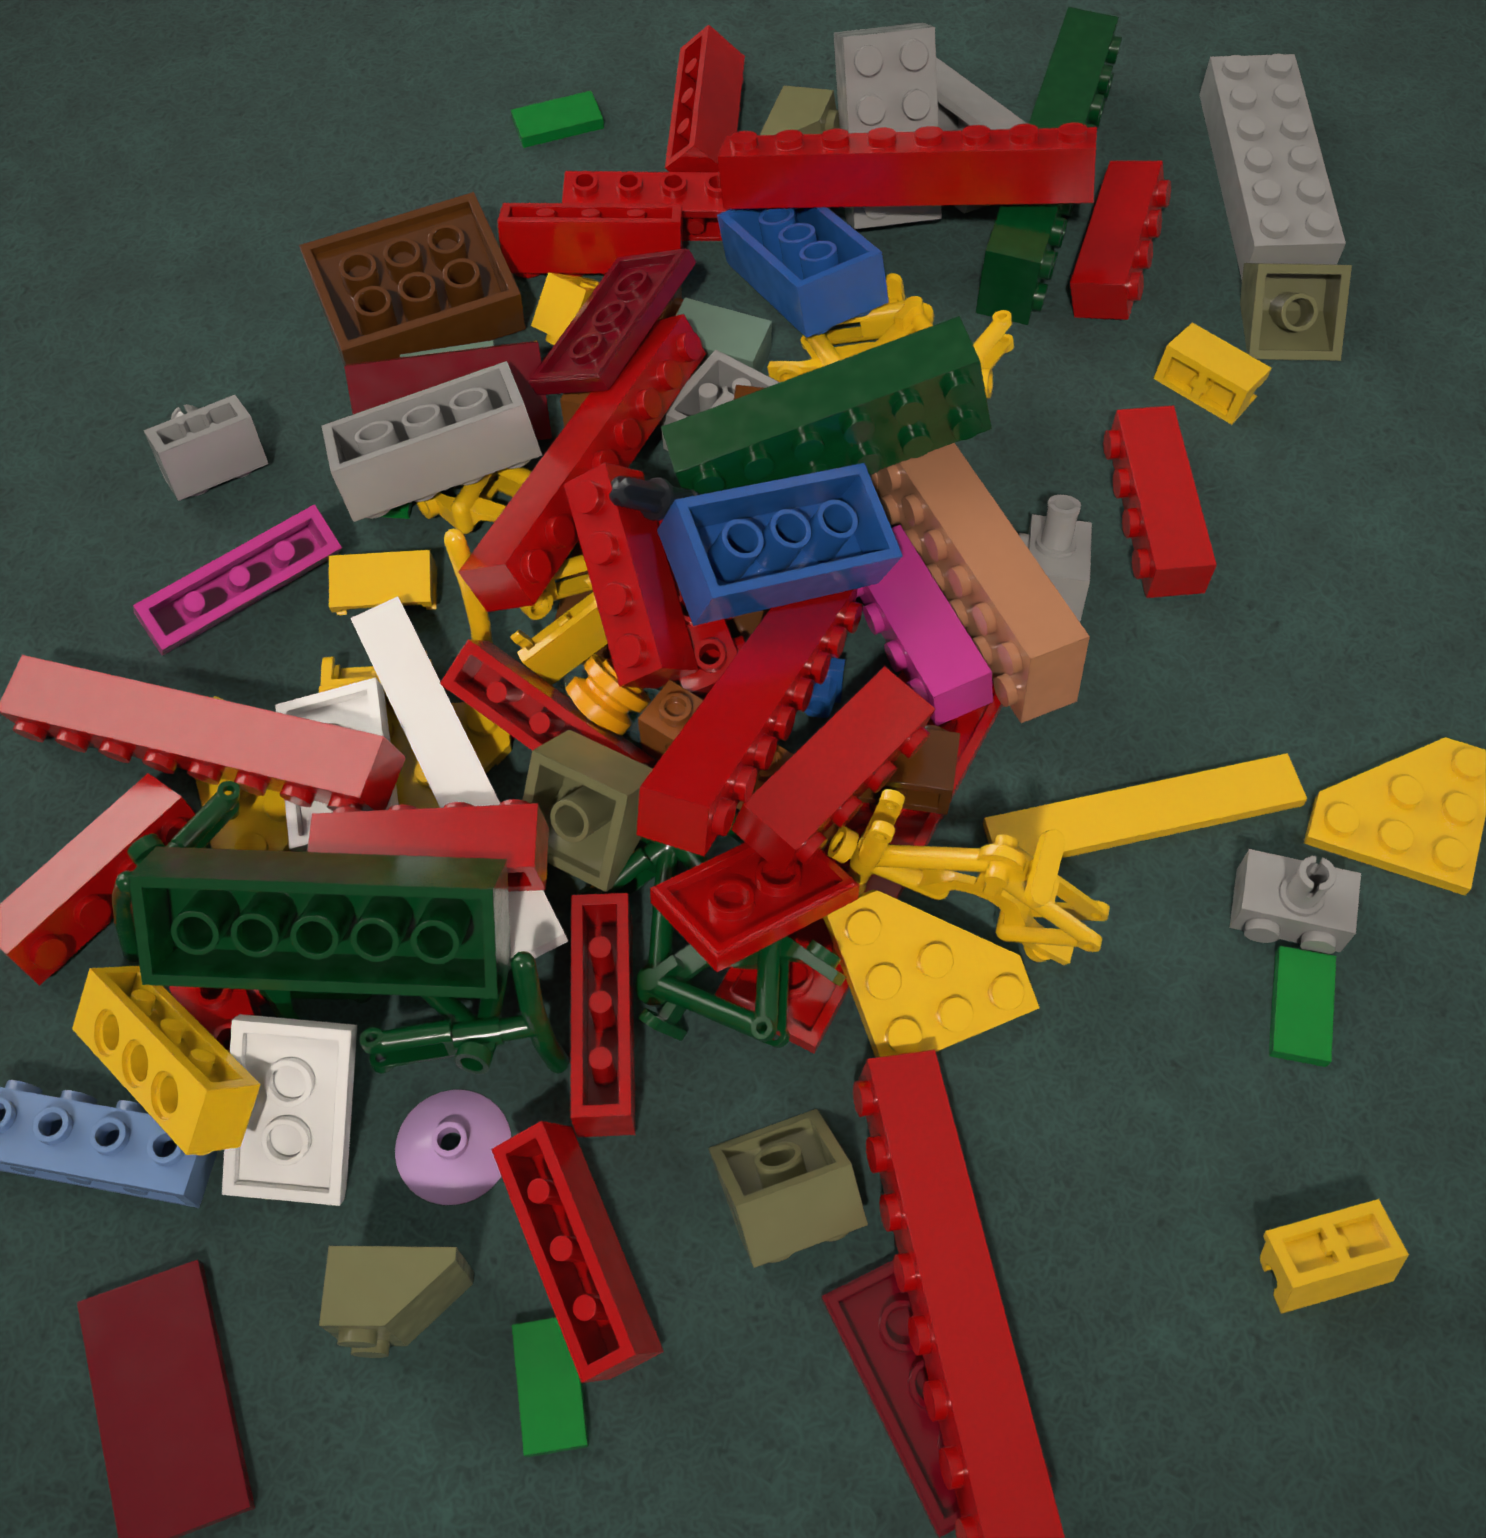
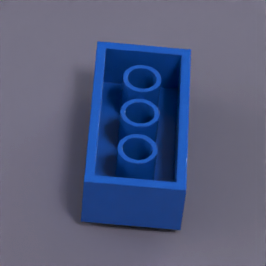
[717,207,889,338]
[657,463,903,626]

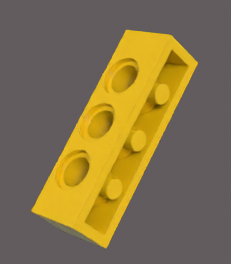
[72,966,261,1155]

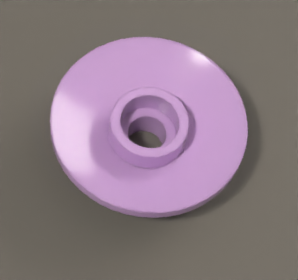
[395,1090,511,1205]

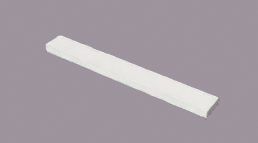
[351,596,568,959]

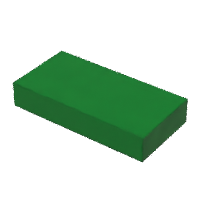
[511,91,604,148]
[1269,946,1336,1067]
[512,1317,589,1458]

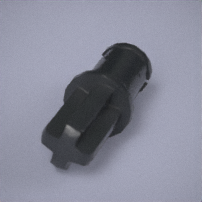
[609,475,700,521]

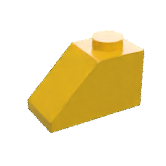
[531,272,599,345]

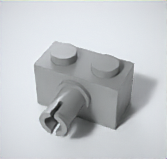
[144,395,268,501]
[1019,495,1092,622]
[1229,849,1361,955]

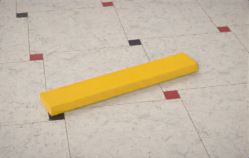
[983,753,1307,858]

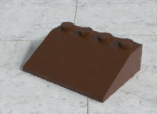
[299,192,526,365]

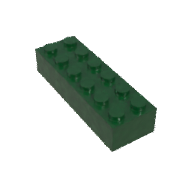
[661,316,992,495]
[128,847,511,999]

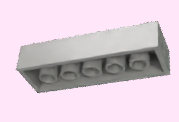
[1199,54,1346,279]

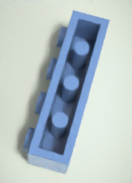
[0,1080,218,1208]

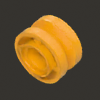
[565,654,651,735]

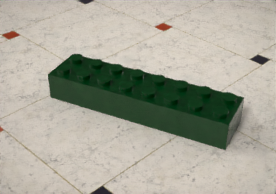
[975,7,1122,325]

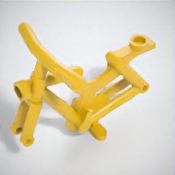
[767,273,1014,398]
[416,467,593,643]
[828,789,1110,965]

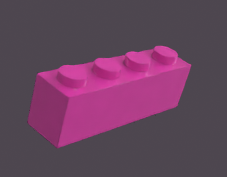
[133,504,342,656]
[856,525,993,726]

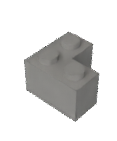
[661,350,780,451]

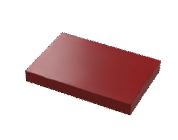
[650,842,860,972]

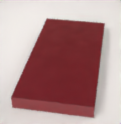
[529,249,696,395]
[344,341,552,440]
[77,1259,255,1538]
[821,1260,1052,1538]

